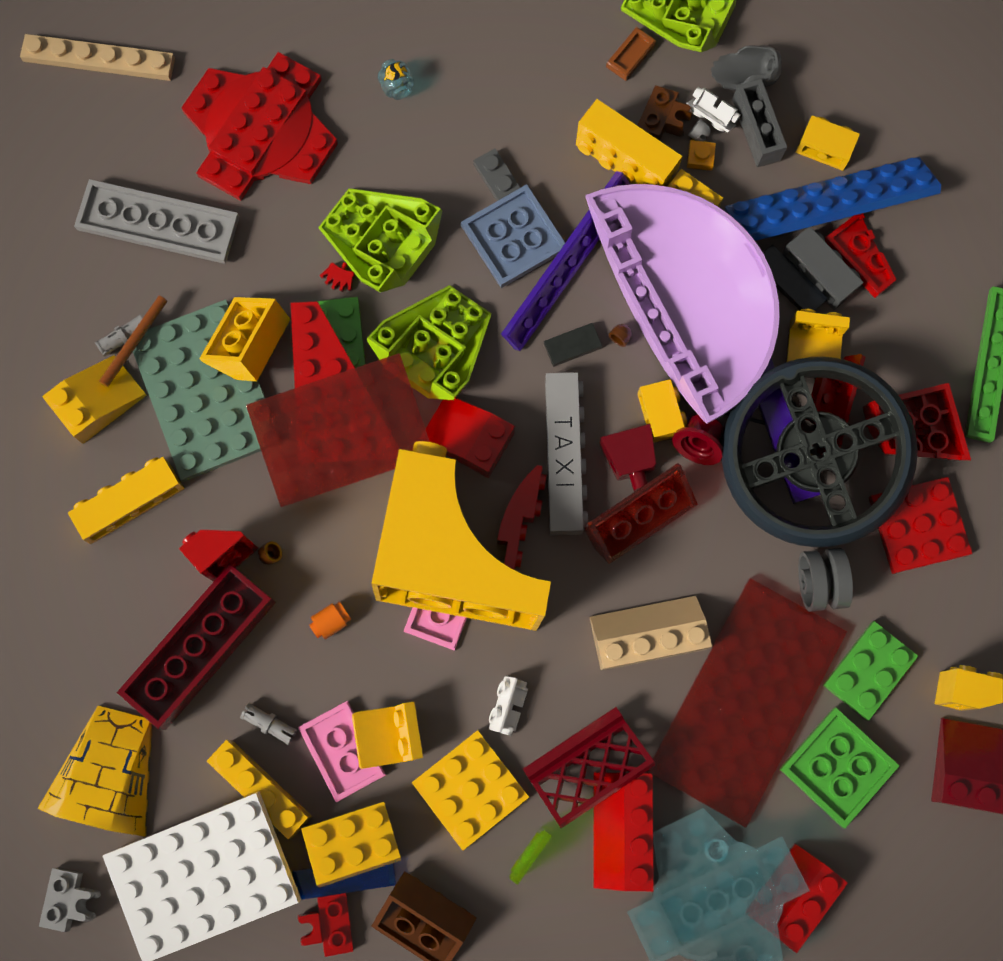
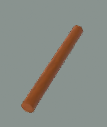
[99,296,168,387]

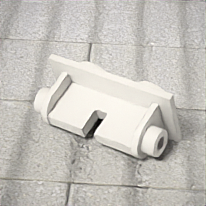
[686,87,741,132]
[489,676,528,736]

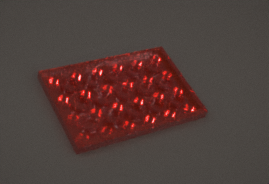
[246,353,430,507]

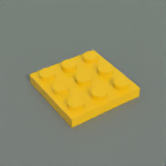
[412,730,529,850]

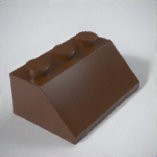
[371,871,477,961]

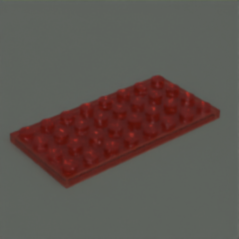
[647,578,847,828]

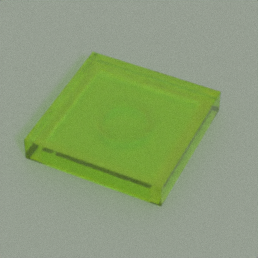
[509,828,552,885]

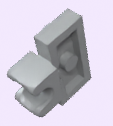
[39,868,101,932]

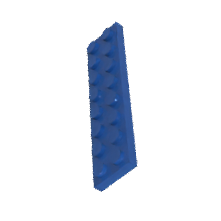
[724,157,941,241]

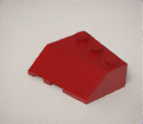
[862,383,971,461]

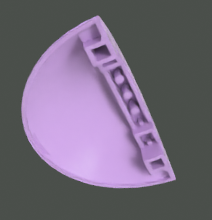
[586,184,780,424]

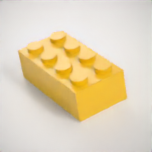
[576,99,682,187]

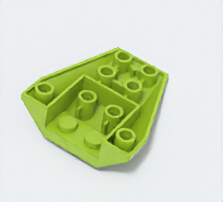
[621,0,737,52]
[318,188,442,293]
[367,285,492,400]

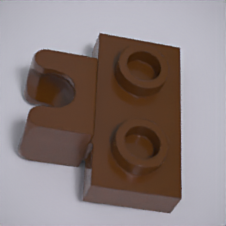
[637,85,692,140]

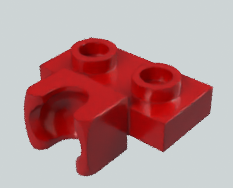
[298,892,353,957]

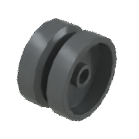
[798,548,853,612]

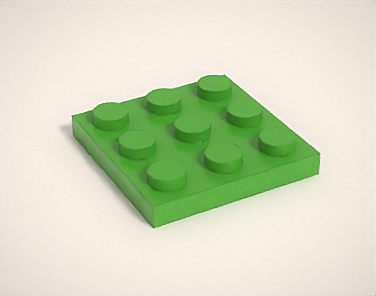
[779,707,899,829]

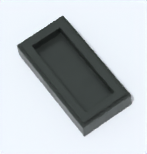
[544,323,602,367]

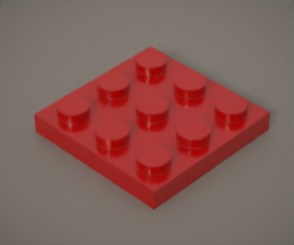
[869,477,973,574]

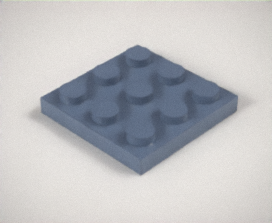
[461,184,565,288]

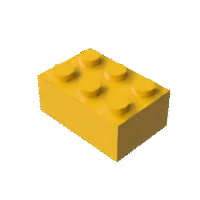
[301,802,401,888]

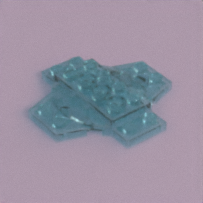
[627,808,810,961]

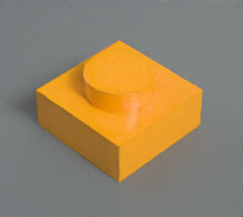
[687,140,716,171]

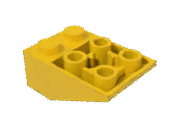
[934,665,1003,711]

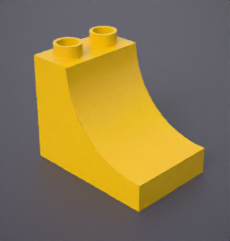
[371,441,551,631]

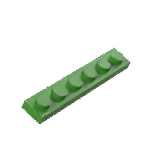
[964,286,1003,443]

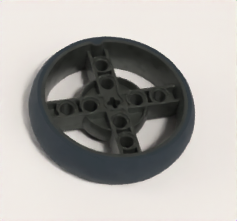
[722,357,918,547]

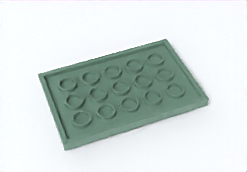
[133,299,283,482]

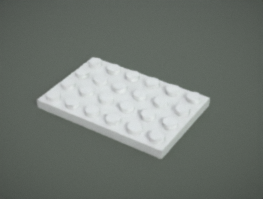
[103,791,301,961]

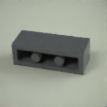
[732,79,787,167]
[782,227,863,310]

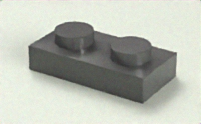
[473,149,520,201]

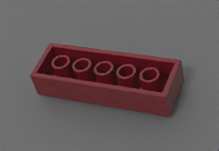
[116,563,276,730]

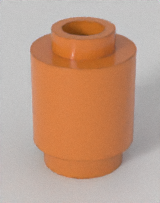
[309,601,352,640]

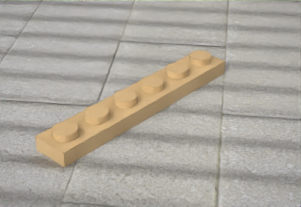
[20,34,175,81]

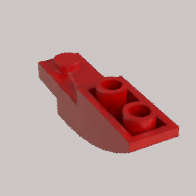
[497,465,546,570]

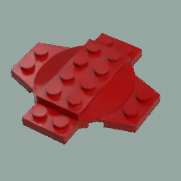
[181,52,338,201]

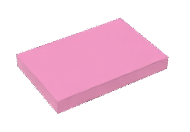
[404,608,467,651]
[298,701,386,802]

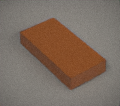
[606,27,656,81]

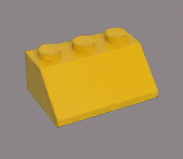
[199,297,291,381]

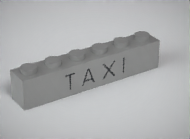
[545,373,588,535]

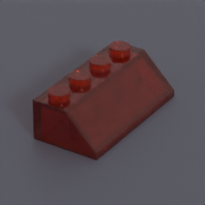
[585,463,698,564]

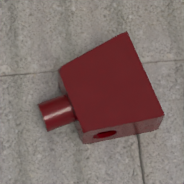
[599,424,656,491]

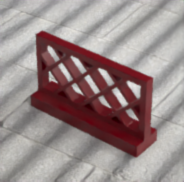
[523,707,656,829]

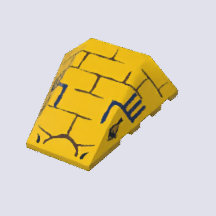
[37,706,152,837]

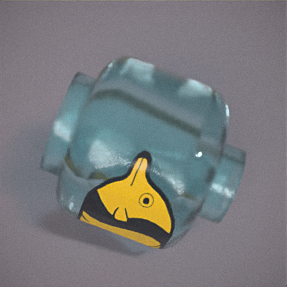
[377,59,415,100]

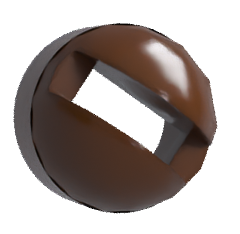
[609,324,631,347]
[258,541,282,565]

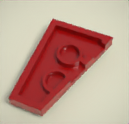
[825,213,896,298]

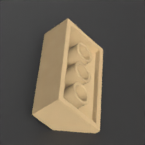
[589,596,712,671]

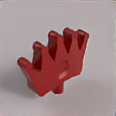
[320,262,354,292]

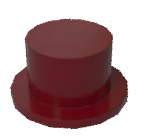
[672,415,724,465]

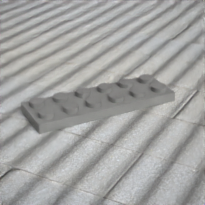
[74,179,239,264]

